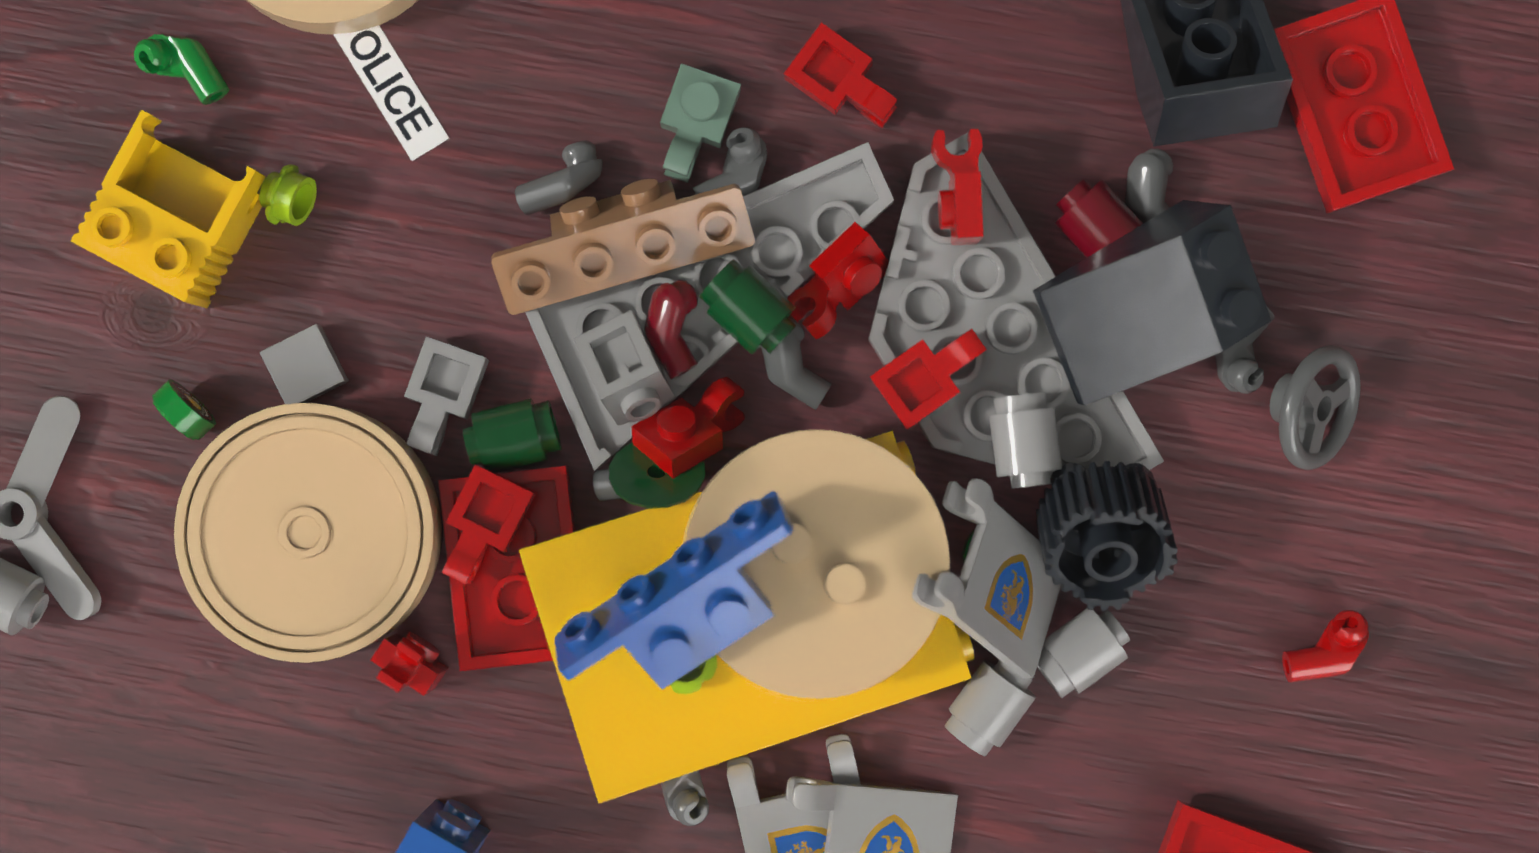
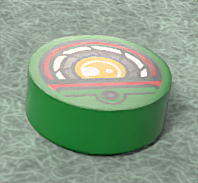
[152,379,216,440]

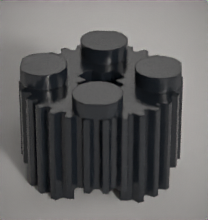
[1036,461,1178,611]

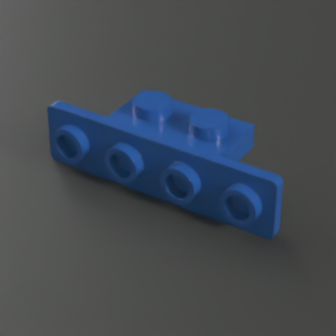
[554,491,793,689]

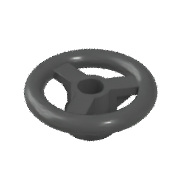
[1270,345,1360,470]

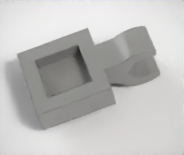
[404,337,489,456]

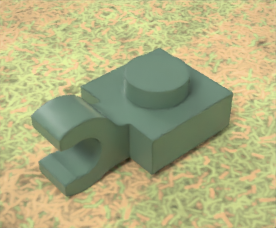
[660,64,741,183]

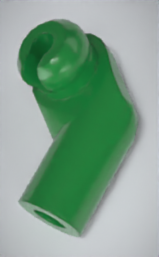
[134,34,230,105]

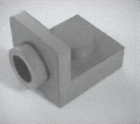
[573,310,675,425]

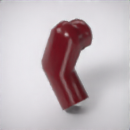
[644,280,698,380]

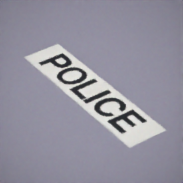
[333,25,449,161]

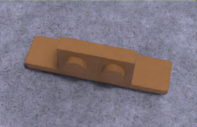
[491,179,755,315]

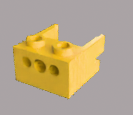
[71,110,266,309]

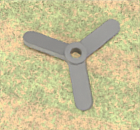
[0,395,101,620]

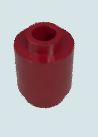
[1055,179,1143,257]

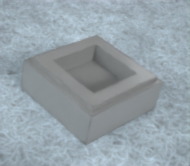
[259,324,349,404]

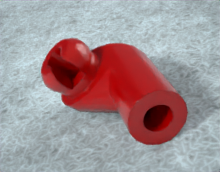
[1282,610,1369,683]

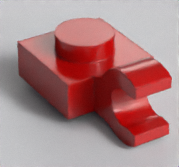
[784,22,898,128]
[931,128,984,245]
[787,222,889,340]
[870,329,987,430]
[631,377,745,478]
[442,465,536,584]
[370,632,449,696]

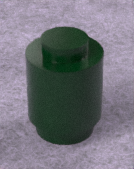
[699,259,797,355]
[463,398,562,473]

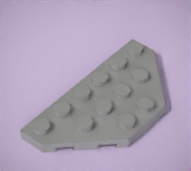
[868,132,1164,477]

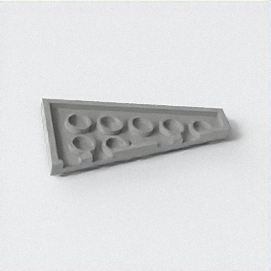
[525,142,894,471]

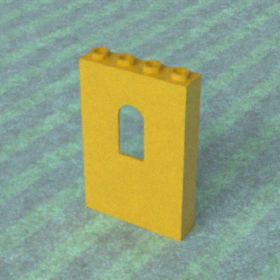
[519,431,975,803]

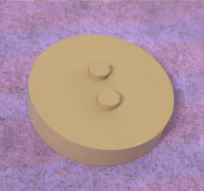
[174,403,442,663]
[682,430,950,699]

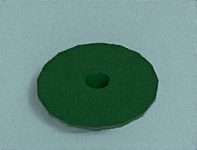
[609,443,705,509]

